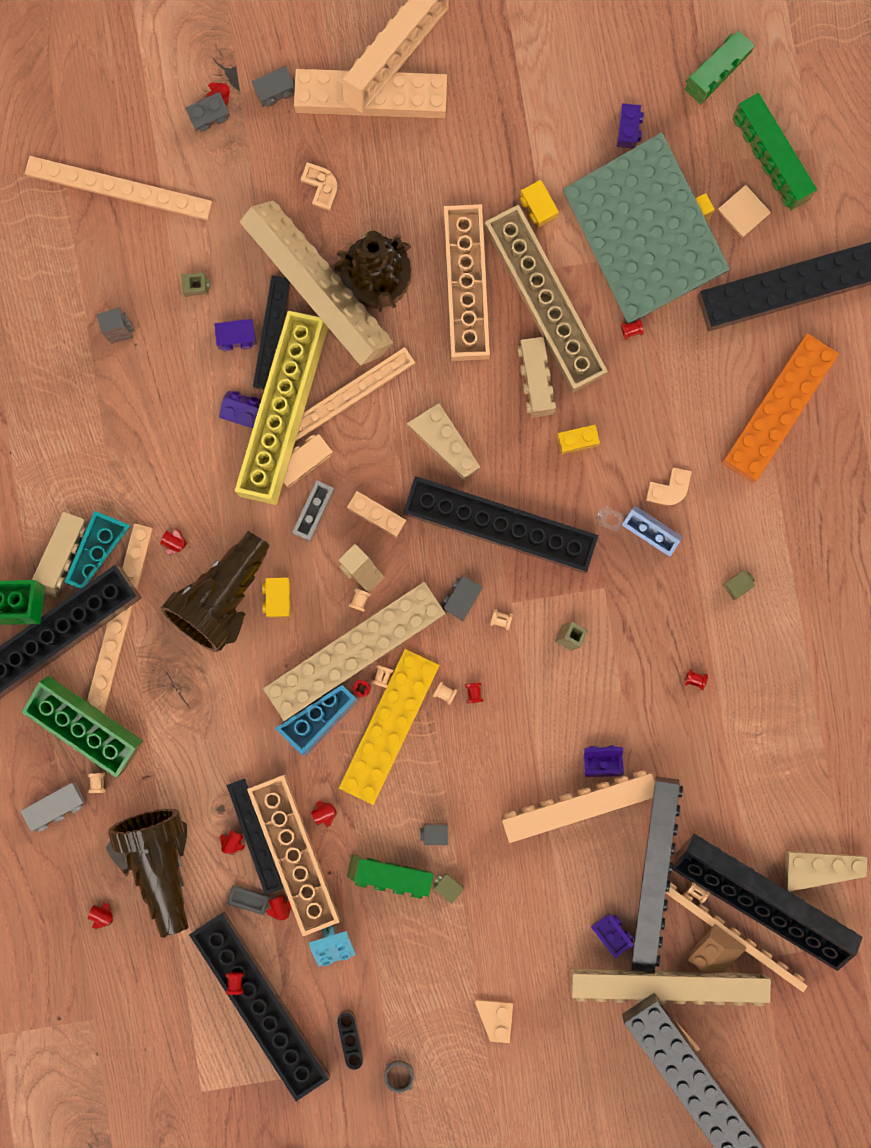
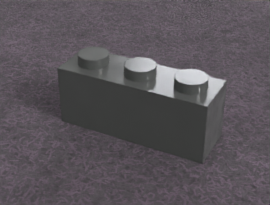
[96,308,135,344]

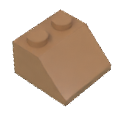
[688,924,746,973]

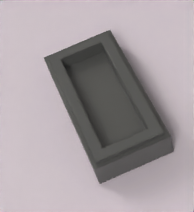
[227,885,270,915]

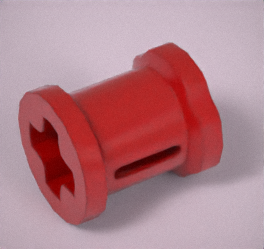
[621,319,644,340]
[684,669,708,691]
[353,680,371,698]
[465,683,484,704]
[226,972,244,995]

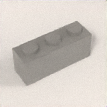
[292,480,335,542]
[20,782,86,833]

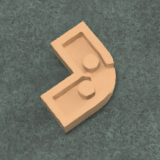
[301,162,338,211]
[646,468,692,506]

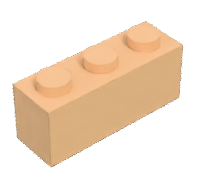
[283,434,334,489]
[347,491,407,538]

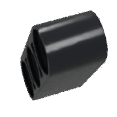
[337,1010,364,1070]

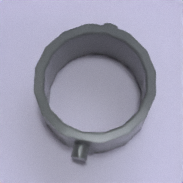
[384,1060,414,1093]

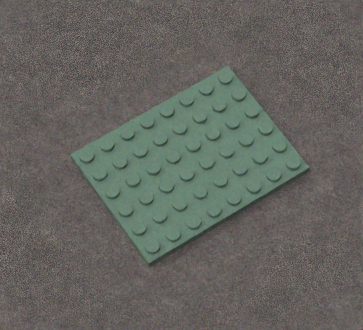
[562,133,731,323]

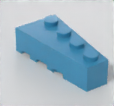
[275,685,359,756]

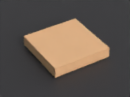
[717,185,771,238]

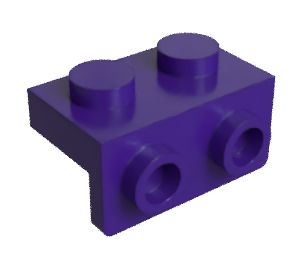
[219,391,261,428]
[583,745,624,777]
[591,913,634,959]

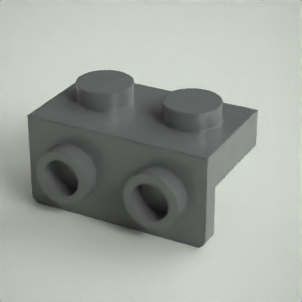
[185,92,230,132]

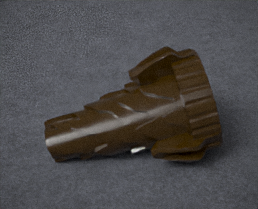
[334,231,412,312]
[160,531,270,652]
[106,809,189,938]

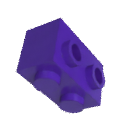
[616,103,644,149]
[214,319,256,352]

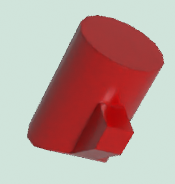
[206,82,230,106]
[160,529,187,555]
[311,801,337,828]
[220,829,245,855]
[265,895,292,921]
[87,902,113,930]

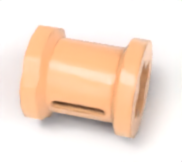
[348,588,371,612]
[490,609,513,630]
[371,665,393,688]
[433,682,458,705]
[88,773,106,793]
[685,882,710,904]

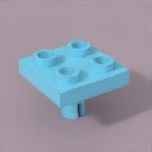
[309,926,356,967]

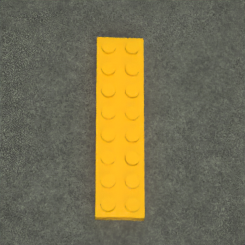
[339,649,440,805]

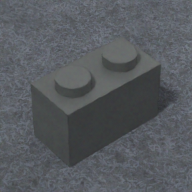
[251,66,295,107]
[442,576,483,621]
[420,823,448,845]

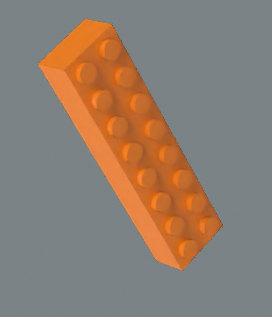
[722,333,839,483]

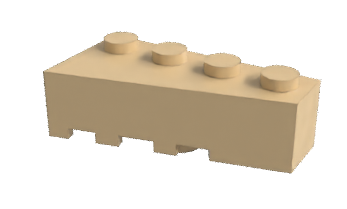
[517,337,556,418]
[407,403,480,480]
[32,512,87,599]
[338,544,385,593]
[783,851,867,892]

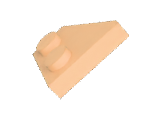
[475,999,513,1043]

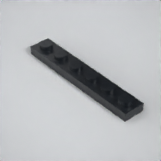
[253,276,291,390]
[226,778,284,895]

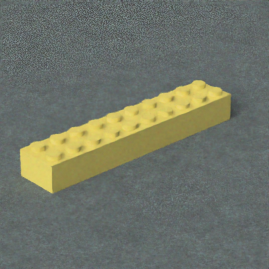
[235,311,328,505]

